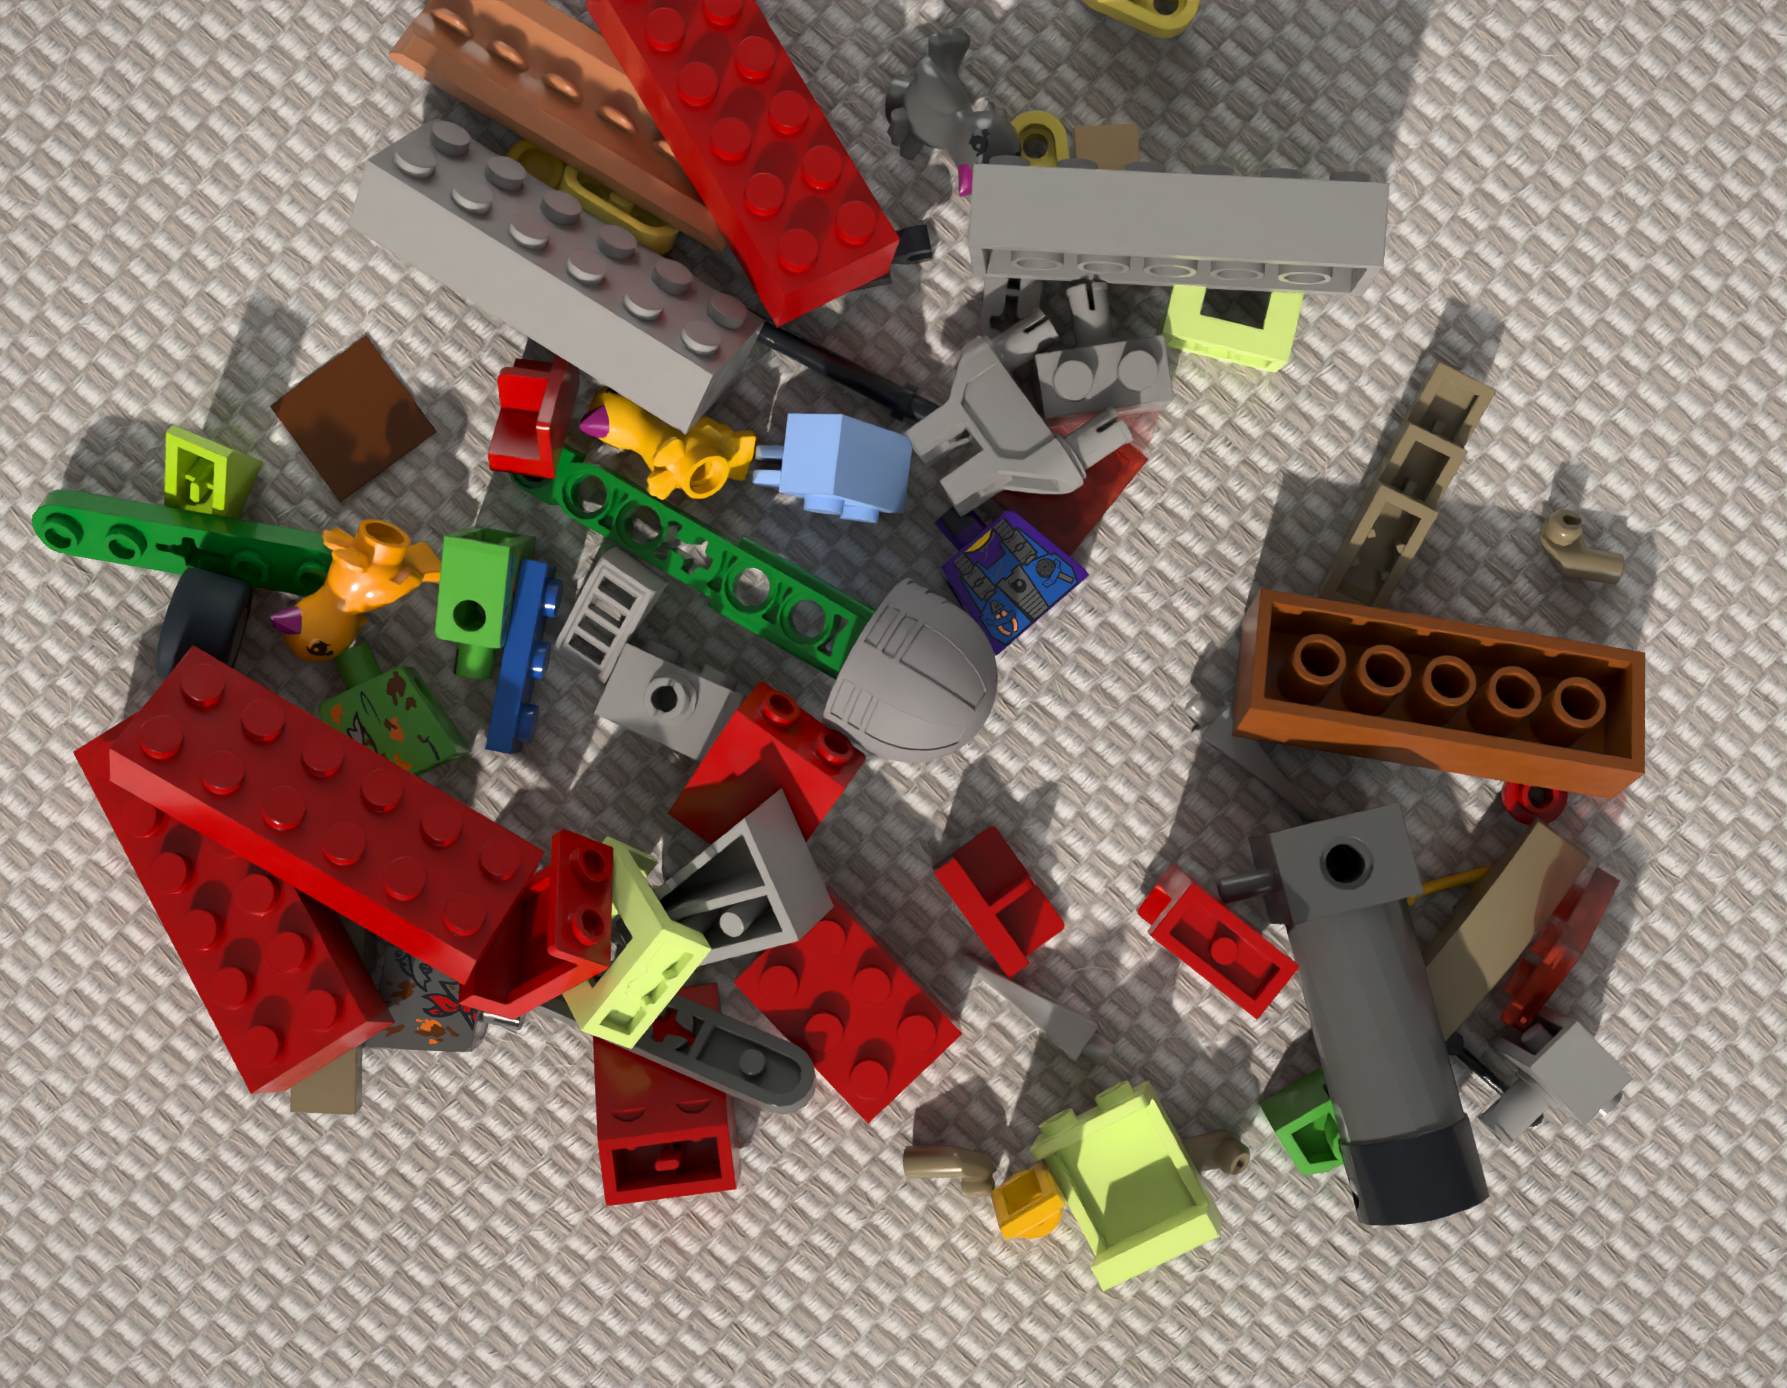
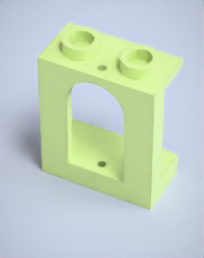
[1156,285,1304,373]
[562,836,712,1049]

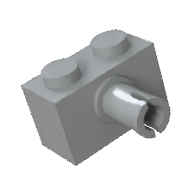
[1029,282,1174,428]
[594,637,747,762]
[1477,1000,1633,1148]

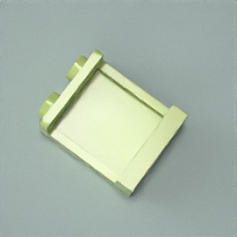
[1030,1080,1223,1291]

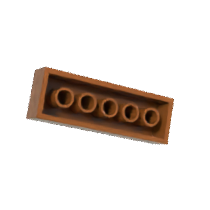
[1232,588,1645,799]

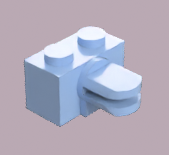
[752,413,912,524]

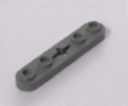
[535,969,817,1115]

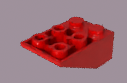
[593,982,742,1206]

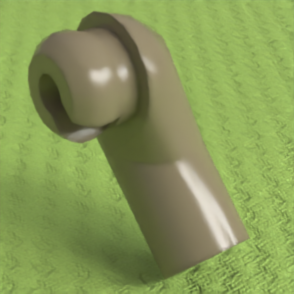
[1539,509,1624,585]
[1183,1129,1250,1175]
[903,1145,997,1197]

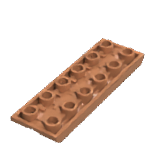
[389,0,728,255]

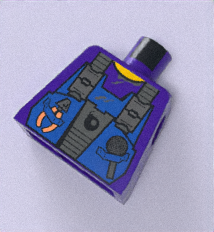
[934,506,1089,656]

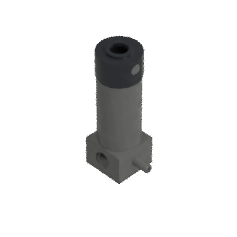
[1217,802,1490,1226]

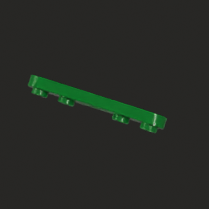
[32,489,334,596]

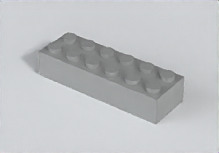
[349,117,765,435]
[968,155,1390,297]

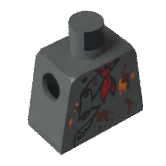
[365,942,527,1052]

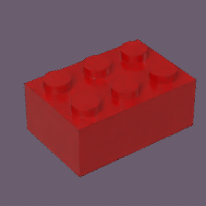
[733,885,963,1124]

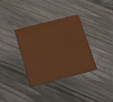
[270,336,437,502]

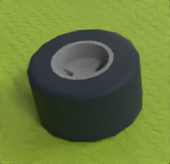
[155,567,253,679]

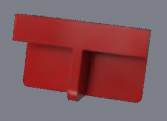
[487,354,580,479]
[932,826,1065,978]

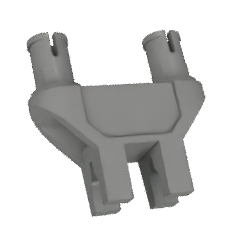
[905,307,1133,517]

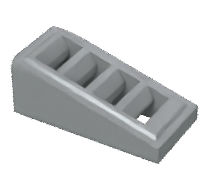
[552,546,669,685]

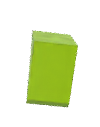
[164,425,263,519]

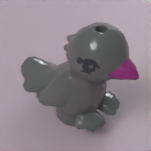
[885,28,1022,197]

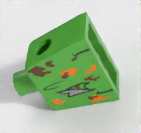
[435,526,536,679]
[318,643,471,777]

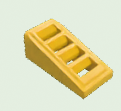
[990,1162,1068,1240]

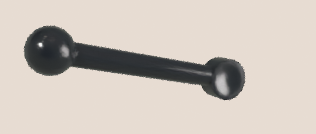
[1445,1031,1544,1127]

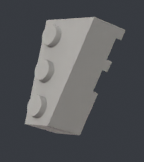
[615,788,834,966]

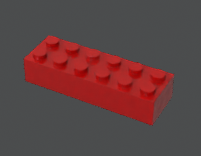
[586,0,900,327]
[109,645,545,986]
[73,710,395,1094]

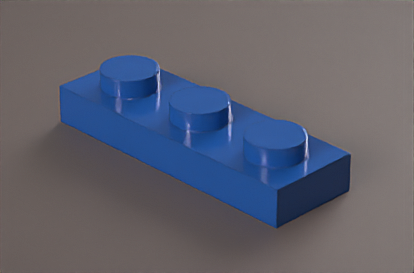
[485,558,563,754]

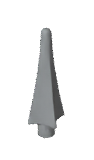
[1184,692,1318,822]
[961,954,1115,1067]

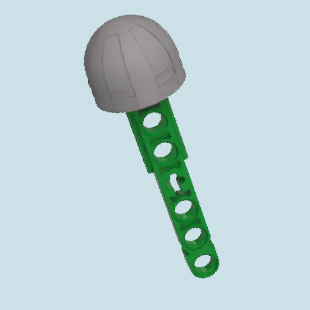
[508,443,998,762]

